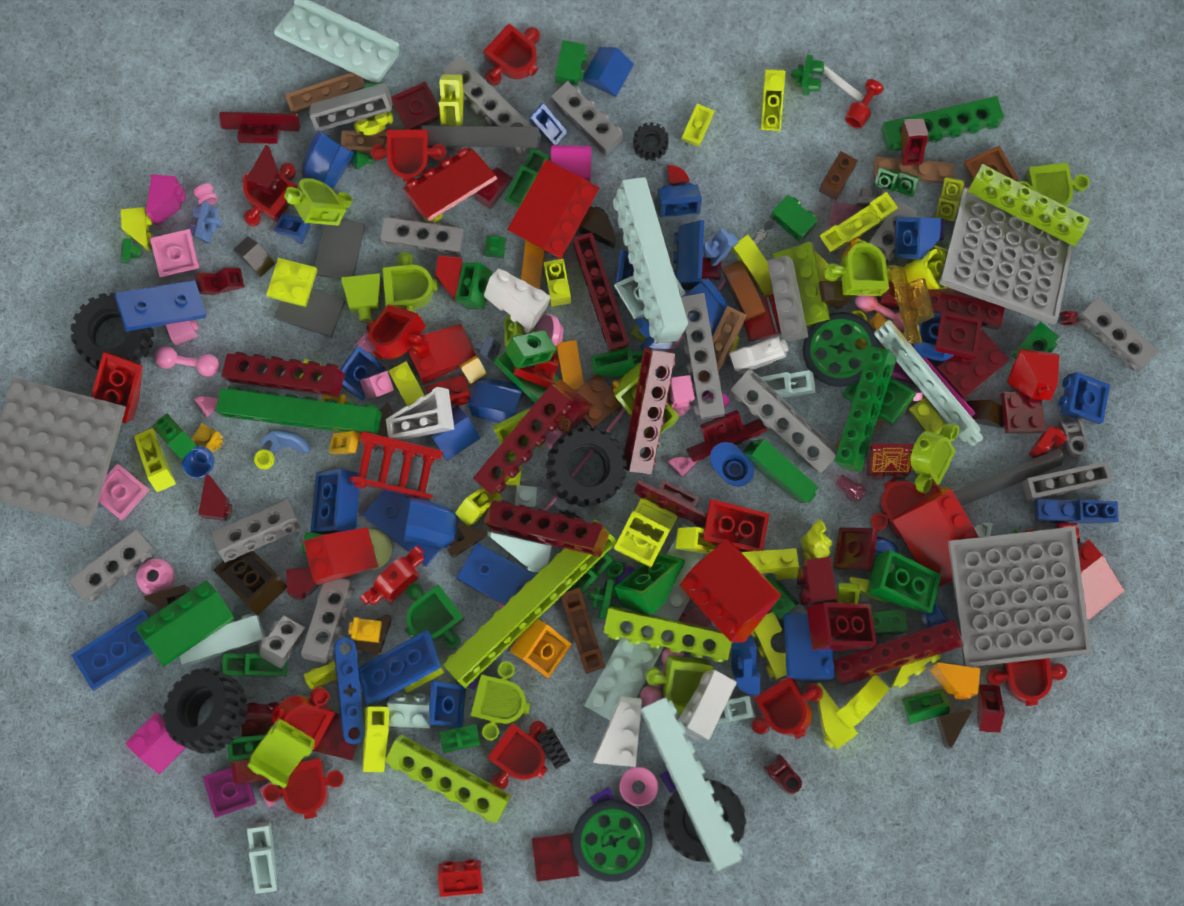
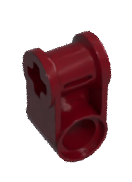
[763,754,802,795]

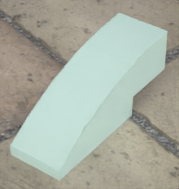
[750,370,816,399]
[717,696,757,725]
[247,821,277,894]

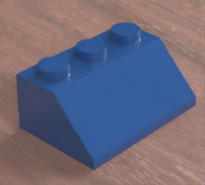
[673,220,704,290]
[310,468,360,534]
[784,614,834,683]

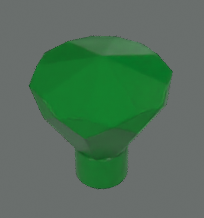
[352,150,374,170]

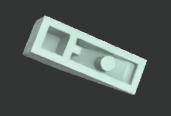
[488,531,552,573]

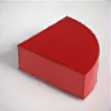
[667,165,690,186]

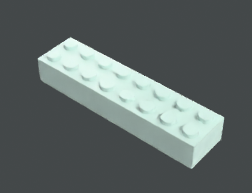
[613,177,688,344]
[641,697,743,871]

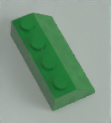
[135,580,235,667]

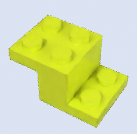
[614,499,678,568]

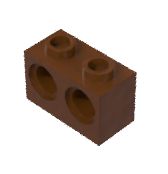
[819,151,858,200]

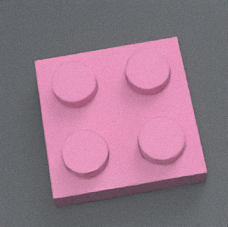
[150,229,200,278]
[99,463,150,521]

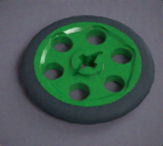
[803,312,880,387]
[572,800,653,882]

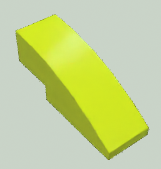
[439,74,463,126]
[731,235,774,296]

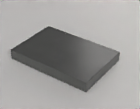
[314,220,365,280]
[274,289,346,338]

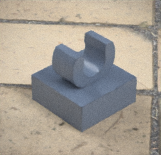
[474,336,501,364]

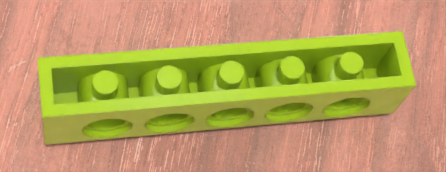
[967,164,1091,247]
[604,606,732,663]
[385,734,512,824]

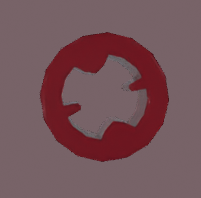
[1060,311,1078,326]

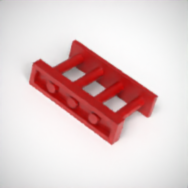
[349,432,443,500]

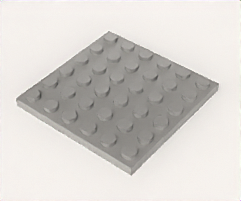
[939,188,1073,325]
[0,377,126,527]
[948,527,1092,667]

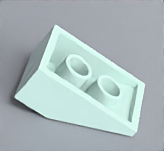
[614,275,686,319]

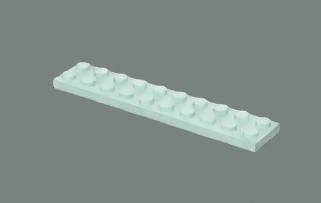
[584,524,707,720]

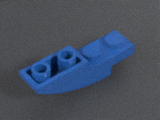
[1034,499,1119,524]

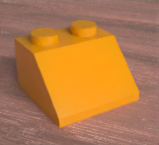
[509,619,572,679]
[930,662,980,700]

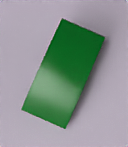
[874,167,920,197]

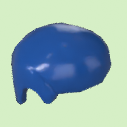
[181,446,214,479]

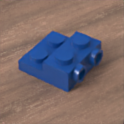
[1058,372,1110,424]

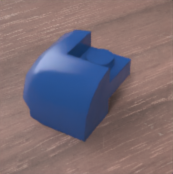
[731,636,760,695]

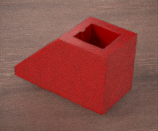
[435,255,463,302]

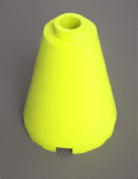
[895,249,947,289]

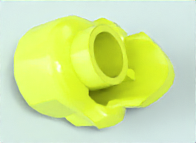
[800,519,833,560]

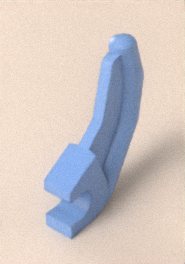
[260,430,311,453]

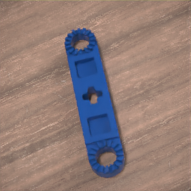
[334,638,365,744]

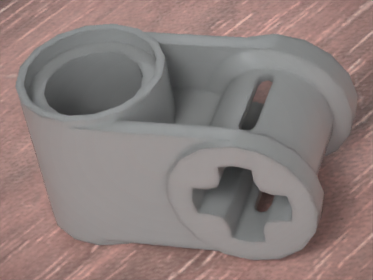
[1058,417,1088,459]

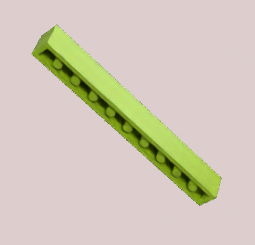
[443,519,617,688]

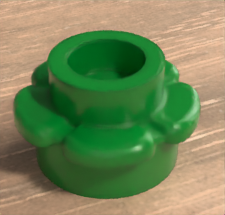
[606,561,625,581]

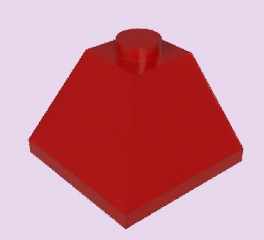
[1007,349,1060,401]

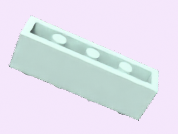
[180,614,265,667]

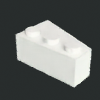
[484,268,551,334]
[386,387,454,441]
[677,670,737,740]
[593,696,642,767]

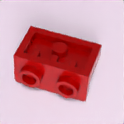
[425,375,471,406]
[1028,426,1068,458]
[438,859,483,897]

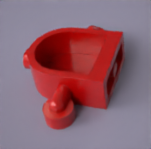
[483,23,540,86]
[371,130,447,182]
[242,163,297,227]
[366,304,429,359]
[870,479,940,539]
[360,545,424,605]
[986,658,1067,706]
[751,677,823,739]
[272,686,335,750]
[487,721,548,790]
[263,758,344,820]

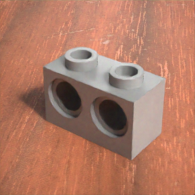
[259,616,305,668]

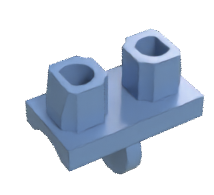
[189,202,223,243]
[703,229,738,266]

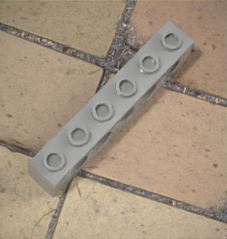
[442,55,541,157]
[681,293,725,420]
[731,369,838,473]

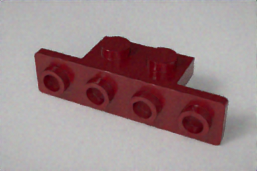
[219,112,300,144]
[686,410,768,462]
[634,480,707,528]
[241,702,279,737]

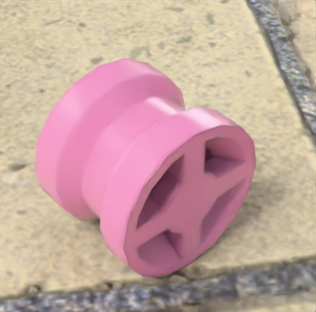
[194,183,218,206]

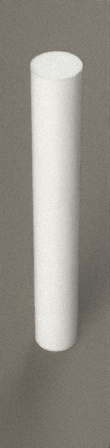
[823,66,864,102]

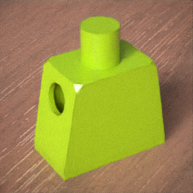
[341,273,382,322]

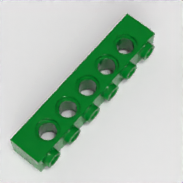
[881,96,1004,152]
[834,346,897,473]

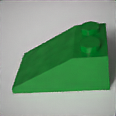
[867,550,941,614]
[614,553,685,615]

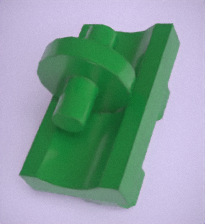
[791,55,825,96]
[588,579,620,619]
[439,724,481,753]

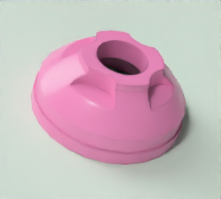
[536,314,564,347]
[136,559,175,595]
[619,767,658,806]

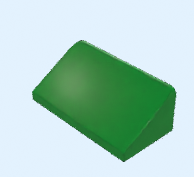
[902,689,950,724]

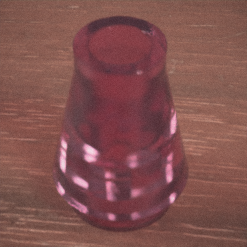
[835,475,867,503]

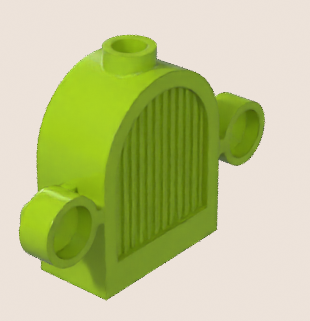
[1019,162,1090,207]
[284,178,353,226]
[824,240,899,296]
[383,252,438,313]
[911,423,959,494]
[645,655,713,714]
[471,661,531,741]

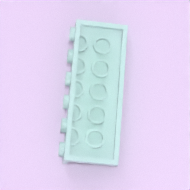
[274,0,399,83]

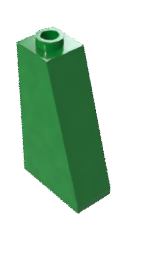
[743,439,819,503]

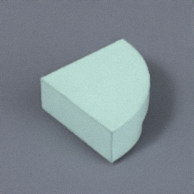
[974,523,993,537]

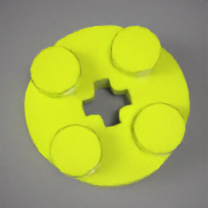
[353,111,393,135]

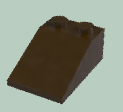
[213,551,287,616]

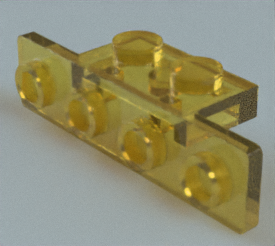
[890,265,934,344]

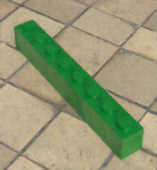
[216,386,382,435]

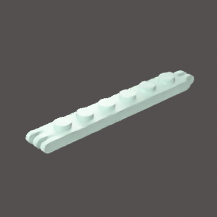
[874,320,983,446]

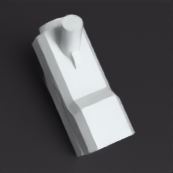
[730,336,789,374]

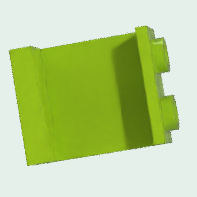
[248,718,315,788]

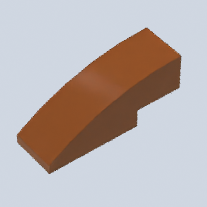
[721,261,765,321]

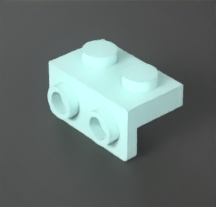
[387,693,430,728]

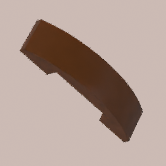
[561,588,606,674]

